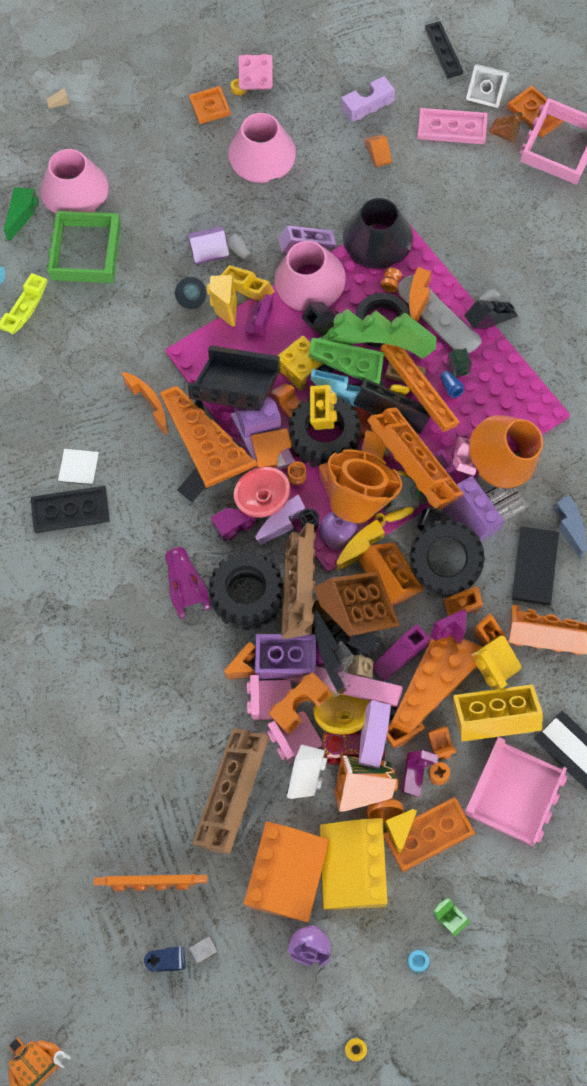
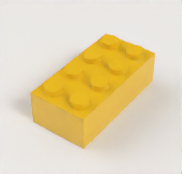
[453,684,543,742]

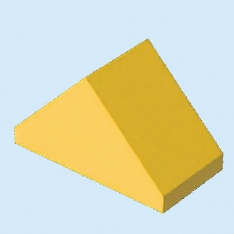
[385,809,417,853]

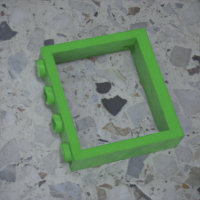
[46,211,121,283]

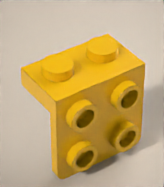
[471,636,522,689]

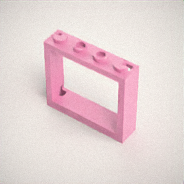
[520,98,587,185]

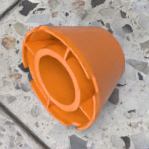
[469,415,543,489]
[327,450,402,523]

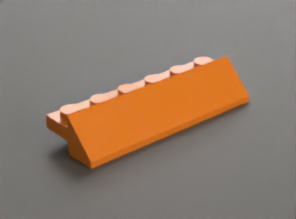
[367,407,464,510]

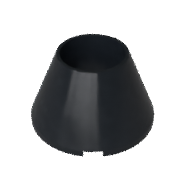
[343,198,413,269]

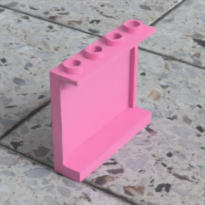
[465,737,568,847]

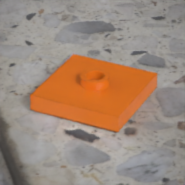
[189,86,231,124]

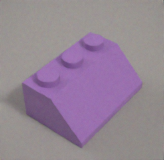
[443,476,505,541]

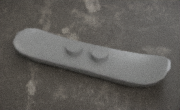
[398,275,481,354]

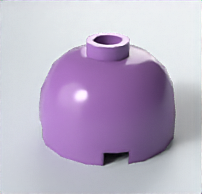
[320,511,358,550]
[287,925,331,966]

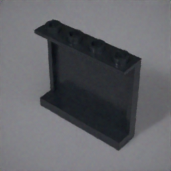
[188,345,281,411]

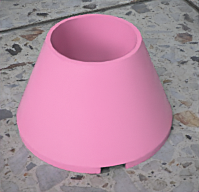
[228,113,296,183]
[40,149,109,215]
[275,241,346,312]

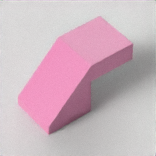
[453,436,477,476]

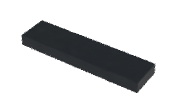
[425,21,463,79]

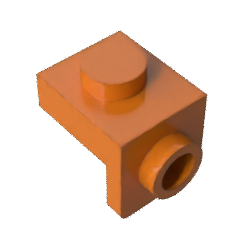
[427,725,456,759]

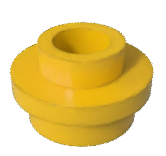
[345,1038,367,1061]

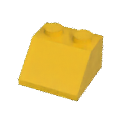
[207,275,237,327]

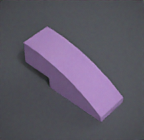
[255,495,306,546]
[358,700,391,769]

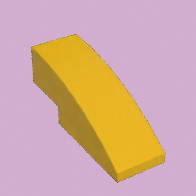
[220,265,274,302]
[336,520,385,571]

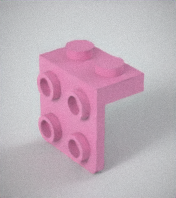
[239,54,273,90]
[247,675,291,721]
[267,711,322,765]

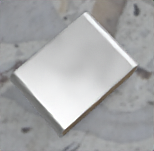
[189,937,218,964]

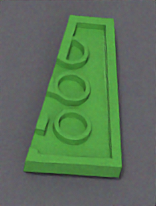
[308,338,384,384]

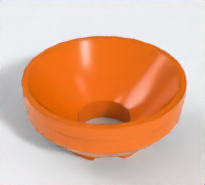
[366,797,404,823]

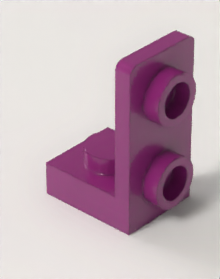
[402,750,438,797]

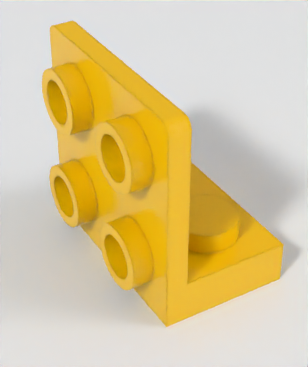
[278,336,323,391]

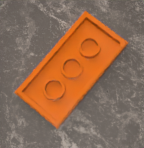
[383,797,475,873]

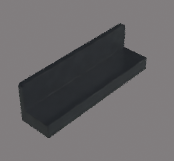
[354,378,430,434]

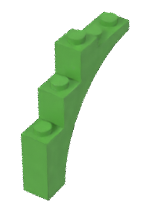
[318,309,436,359]

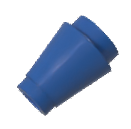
[440,371,464,398]

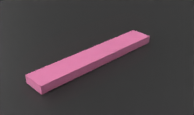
[283,666,403,707]

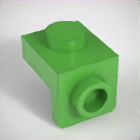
[433,898,470,937]

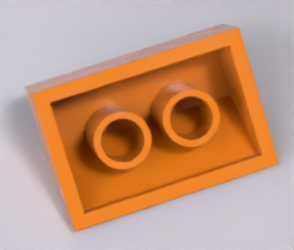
[358,542,424,605]

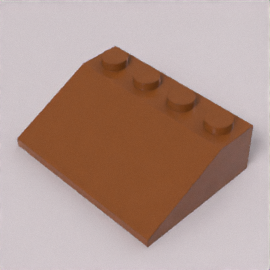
[314,571,400,636]

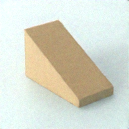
[46,88,69,109]

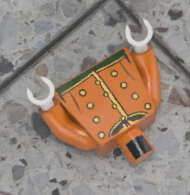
[8,1037,71,1086]

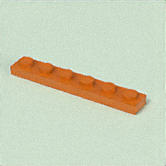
[380,344,460,432]

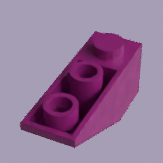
[373,624,430,682]

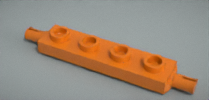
[94,874,208,891]

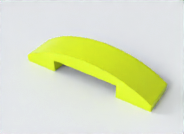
[0,273,47,334]

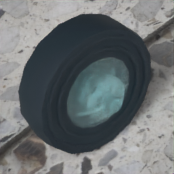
[175,277,207,309]

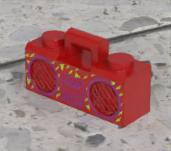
[323,733,385,765]

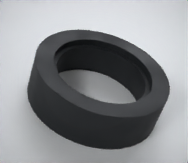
[356,293,410,348]

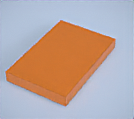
[507,85,564,138]

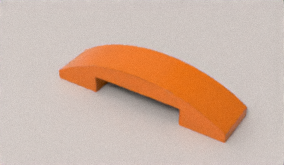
[122,372,168,435]

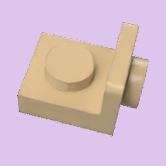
[342,655,373,678]

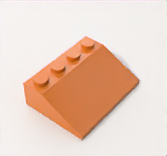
[244,821,330,923]

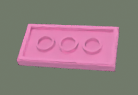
[417,108,488,144]

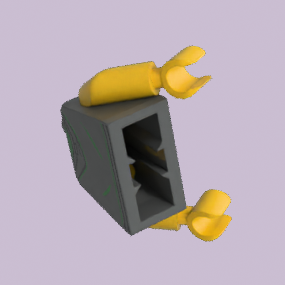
[375,471,427,527]

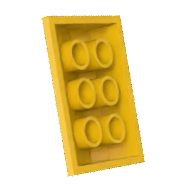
[320,818,388,910]

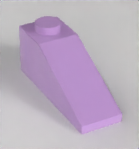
[278,225,336,253]

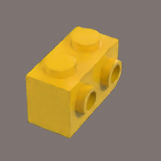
[310,385,337,430]

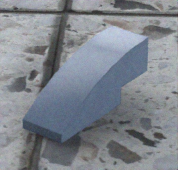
[554,495,586,559]

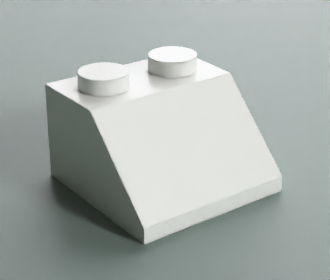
[466,64,509,108]
[287,745,327,799]

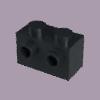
[348,632,383,657]

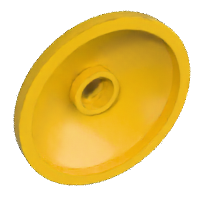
[314,692,370,734]

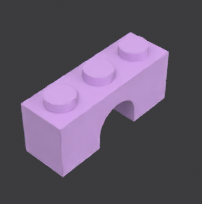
[341,76,395,122]

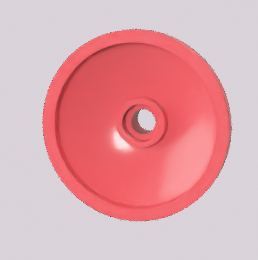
[234,467,291,517]

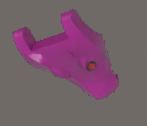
[165,547,211,619]

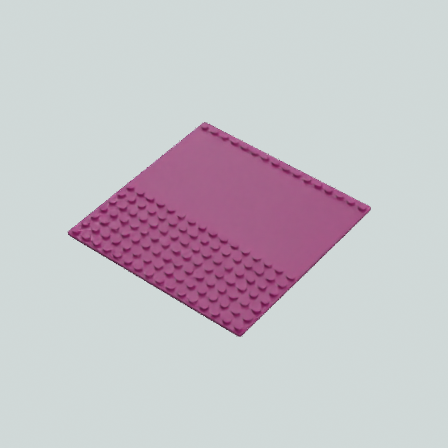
[166,221,570,572]

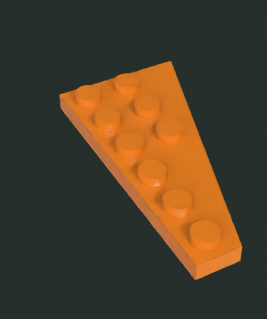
[160,385,258,488]
[391,635,482,734]

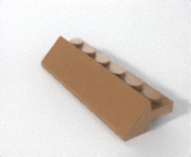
[282,523,316,639]
[192,729,269,855]

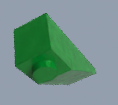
[4,187,39,241]

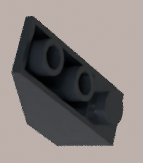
[464,300,518,329]
[301,302,353,346]

